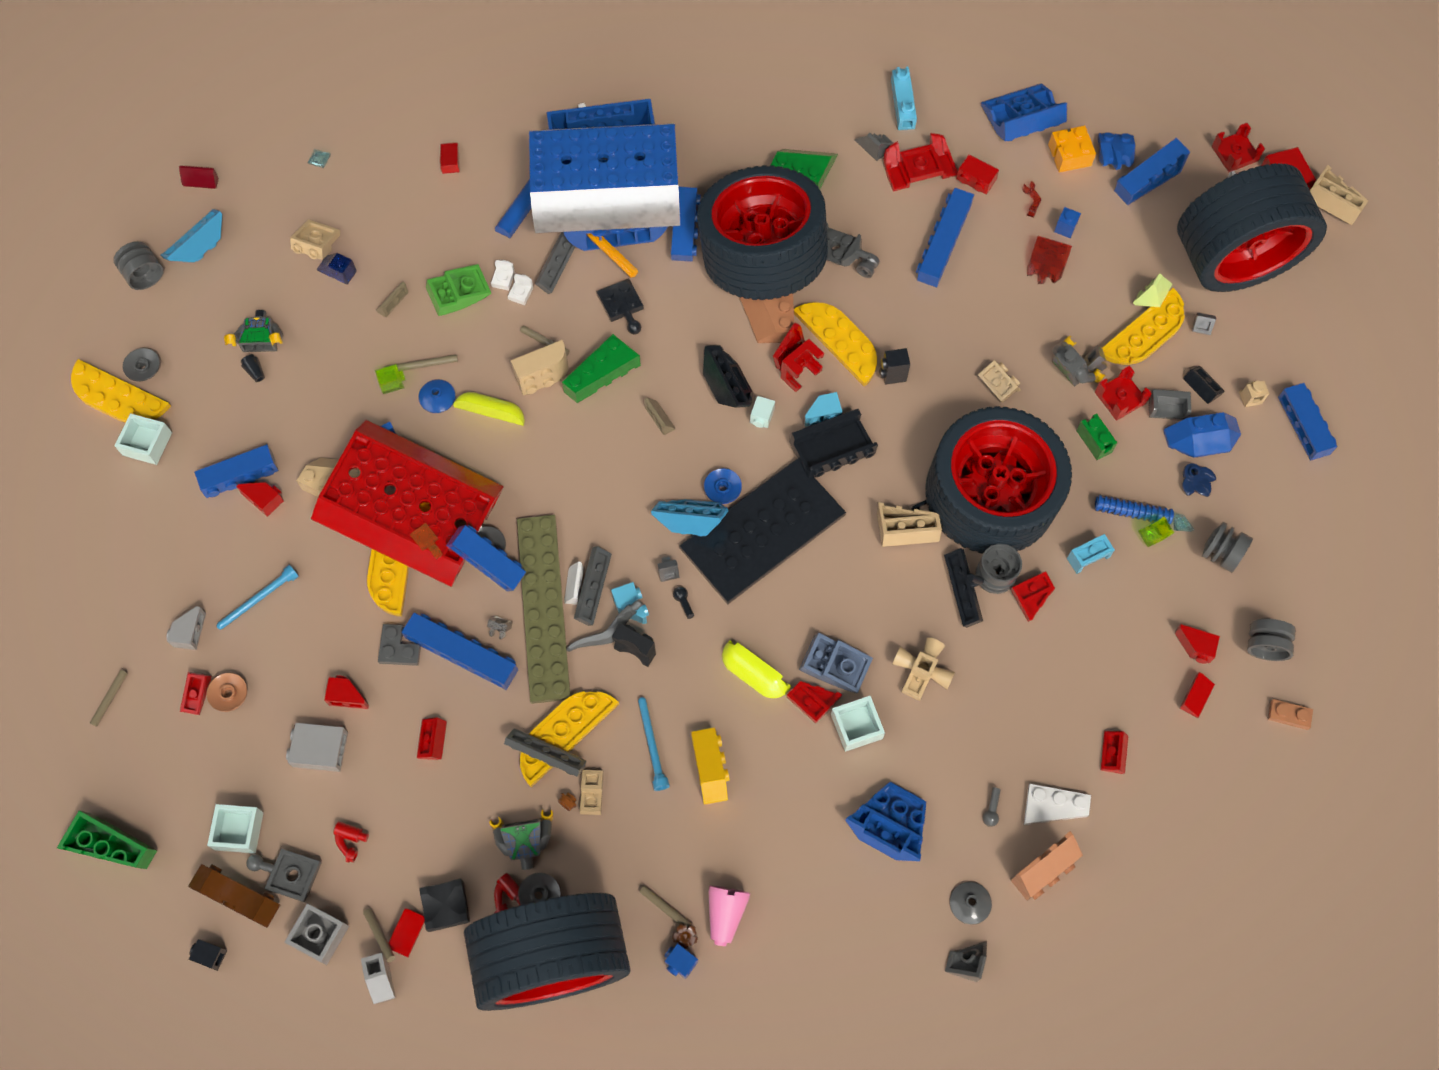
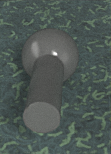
[983,787,1001,827]

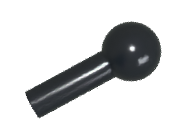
[673,586,694,619]

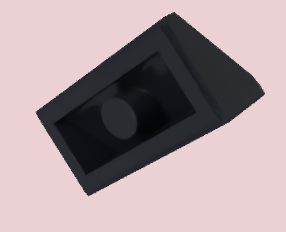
[1183,366,1225,404]

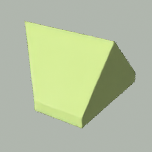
[1133,273,1172,307]

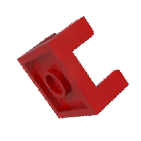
[1211,123,1265,172]
[781,339,824,392]
[1095,365,1152,421]

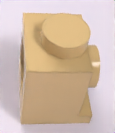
[1239,381,1269,407]

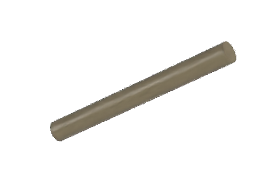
[384,355,458,373]

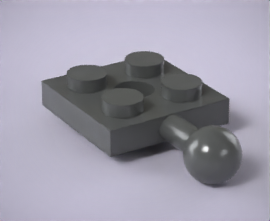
[246,849,321,903]

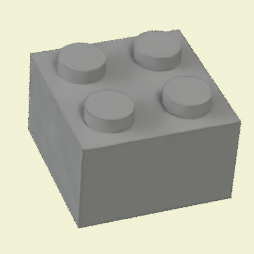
[284,904,349,965]

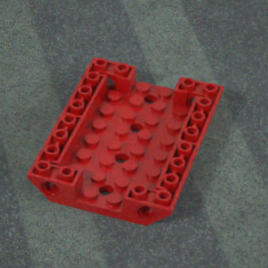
[311,420,504,587]

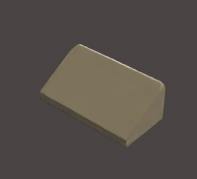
[376,282,408,318]
[644,398,675,435]

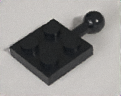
[596,279,644,335]

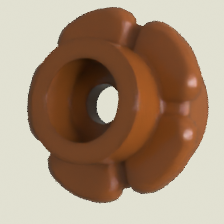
[558,792,577,811]

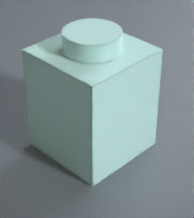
[750,396,775,428]

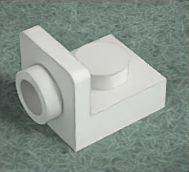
[491,260,515,290]
[508,274,533,305]

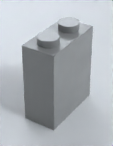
[286,723,348,772]

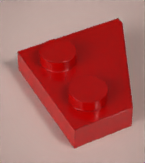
[773,322,805,371]
[1011,571,1055,622]
[787,681,842,724]

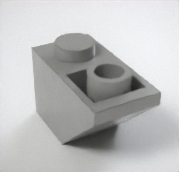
[361,953,396,1004]

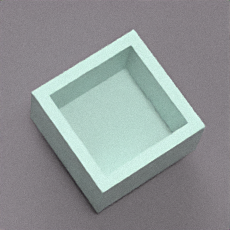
[115,413,172,465]
[831,696,885,752]
[207,804,263,854]

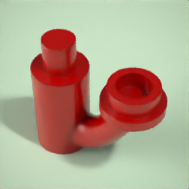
[333,821,369,863]
[494,873,521,913]

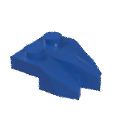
[1098,132,1135,170]

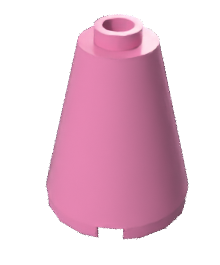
[708,885,750,946]

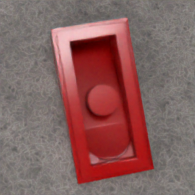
[440,142,460,174]
[180,672,212,715]

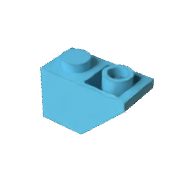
[804,392,842,427]
[611,582,649,624]

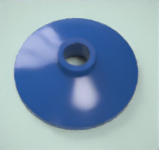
[419,380,456,413]
[704,468,742,504]

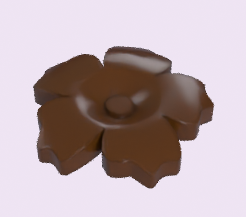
[672,924,698,949]

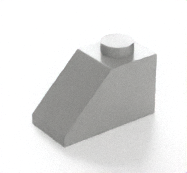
[166,606,206,650]

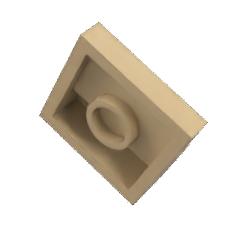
[290,219,340,260]

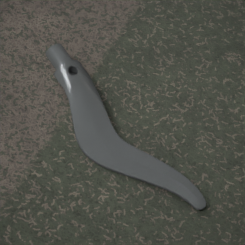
[567,599,643,652]

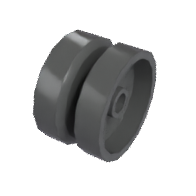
[1247,619,1296,661]

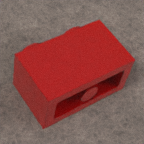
[956,154,999,195]

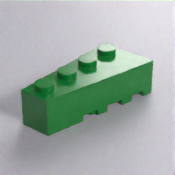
[562,334,641,403]
[57,811,157,869]

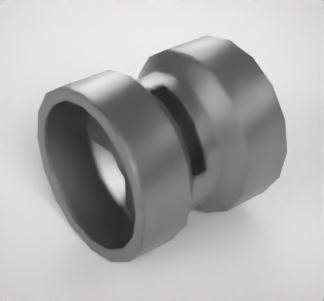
[856,253,880,278]

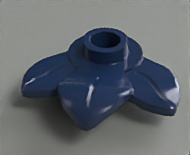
[1182,463,1216,497]

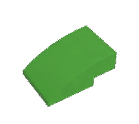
[426,264,491,316]

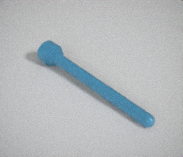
[216,564,299,630]
[638,697,670,791]

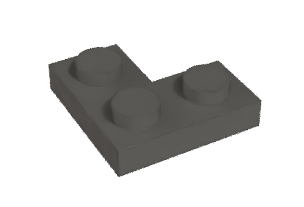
[378,624,421,666]

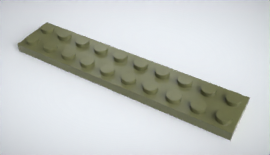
[517,515,571,704]

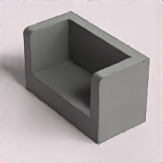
[1149,389,1192,420]

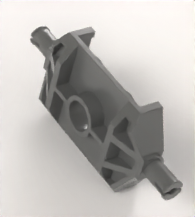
[827,223,871,266]

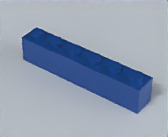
[916,188,974,288]
[402,613,518,690]

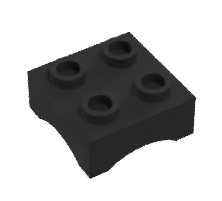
[612,624,656,667]
[419,878,470,932]

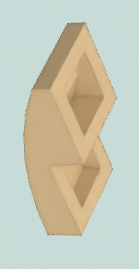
[580,770,603,815]

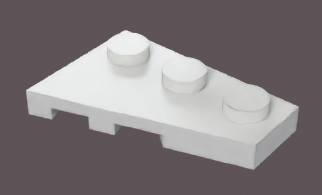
[1024,784,1091,825]

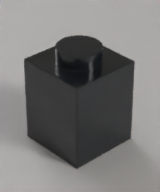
[188,939,227,971]

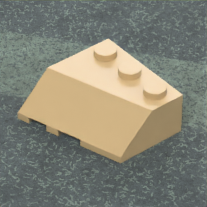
[296,458,360,497]

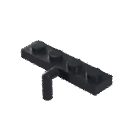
[944,548,984,628]

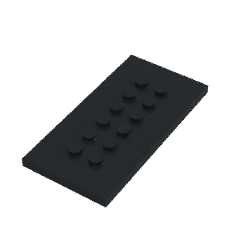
[680,459,846,605]

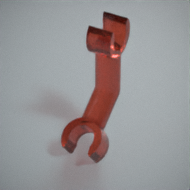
[1023,181,1042,218]

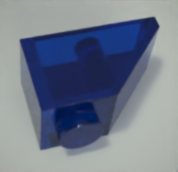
[317,253,357,285]

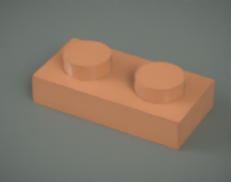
[1268,699,1313,730]

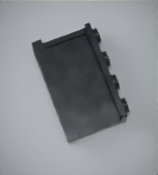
[789,409,878,479]

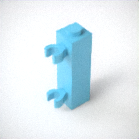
[891,66,917,130]

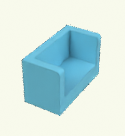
[1067,534,1115,574]

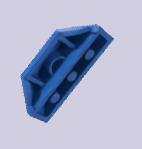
[1163,412,1241,458]

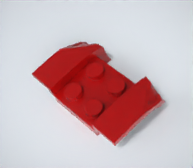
[883,133,958,191]

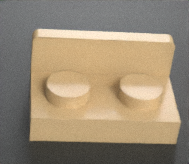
[978,360,1021,403]

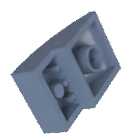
[799,632,873,693]

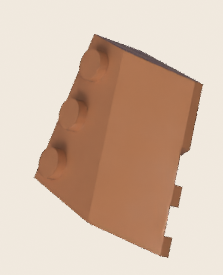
[739,294,794,343]
[1011,831,1083,901]

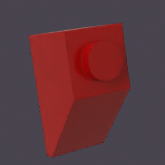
[236,482,284,517]
[1175,624,1220,664]
[324,675,369,709]

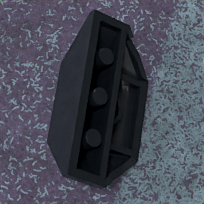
[703,345,753,408]

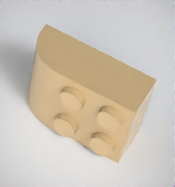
[511,340,569,396]

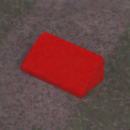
[1180,672,1215,718]
[417,717,447,760]
[1100,731,1128,774]
[388,908,425,958]

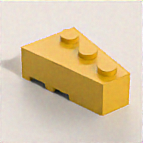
[691,727,730,805]

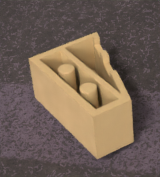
[1310,165,1368,225]
[877,502,942,547]

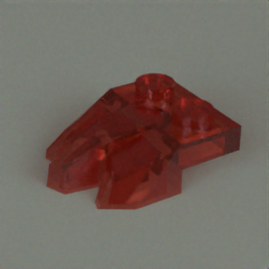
[1027,236,1072,284]

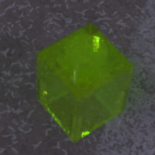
[375,364,406,394]
[1138,516,1174,547]

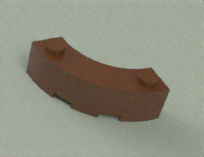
[188,864,280,928]

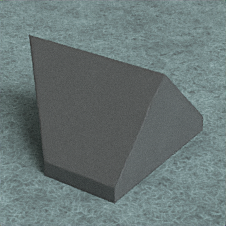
[854,133,893,161]
[945,941,987,982]

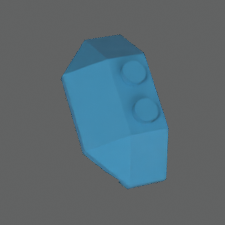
[161,209,222,262]
[651,499,728,536]

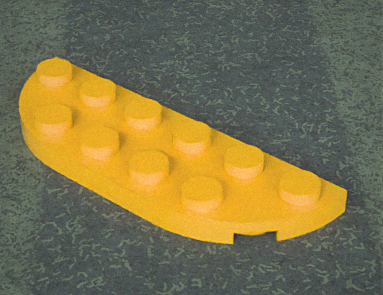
[1102,288,1185,365]
[794,302,877,387]
[71,359,171,423]
[367,549,409,617]
[520,691,619,787]

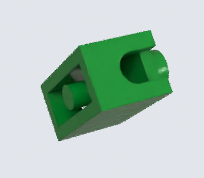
[1076,413,1117,460]

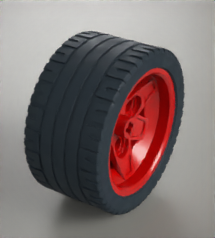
[1177,163,1327,292]
[697,165,828,300]
[925,406,1072,554]
[464,893,631,1011]

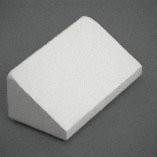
[564,562,583,605]

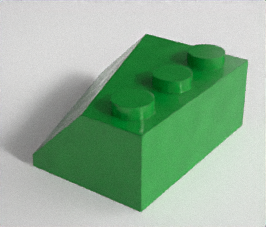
[770,149,838,189]

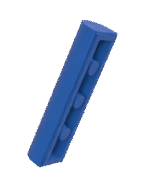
[495,179,532,238]

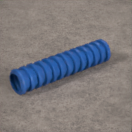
[1094,494,1174,526]

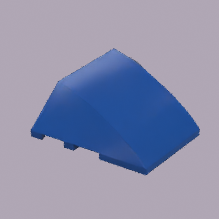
[845,782,926,862]

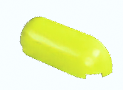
[453,392,525,426]
[722,640,791,698]

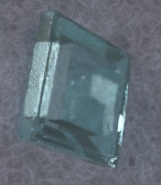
[308,149,331,168]
[1174,514,1194,532]

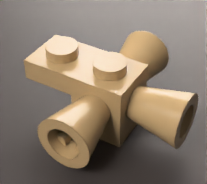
[892,638,955,701]

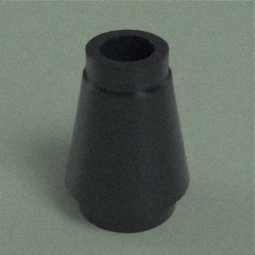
[241,354,265,382]

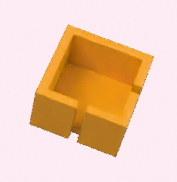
[1048,126,1096,172]

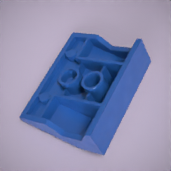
[981,83,1067,141]

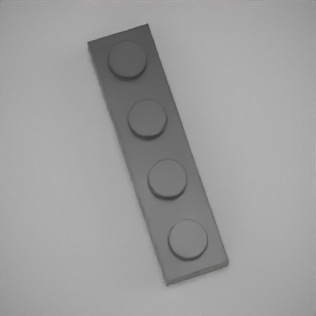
[535,232,575,294]
[574,546,612,626]
[504,728,587,777]

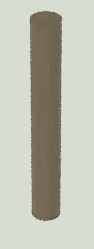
[520,325,570,356]
[90,670,128,727]
[640,885,693,928]
[363,908,395,962]

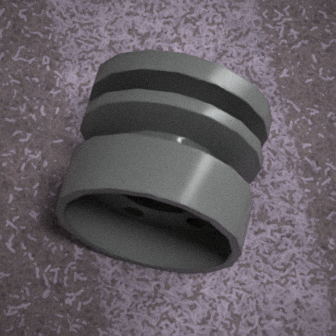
[113,241,163,290]
[1202,522,1253,573]
[975,544,1022,594]

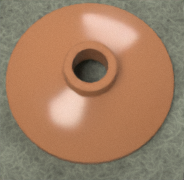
[207,673,247,712]

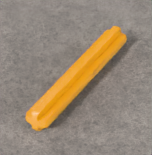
[586,233,638,278]

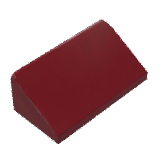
[179,165,219,189]

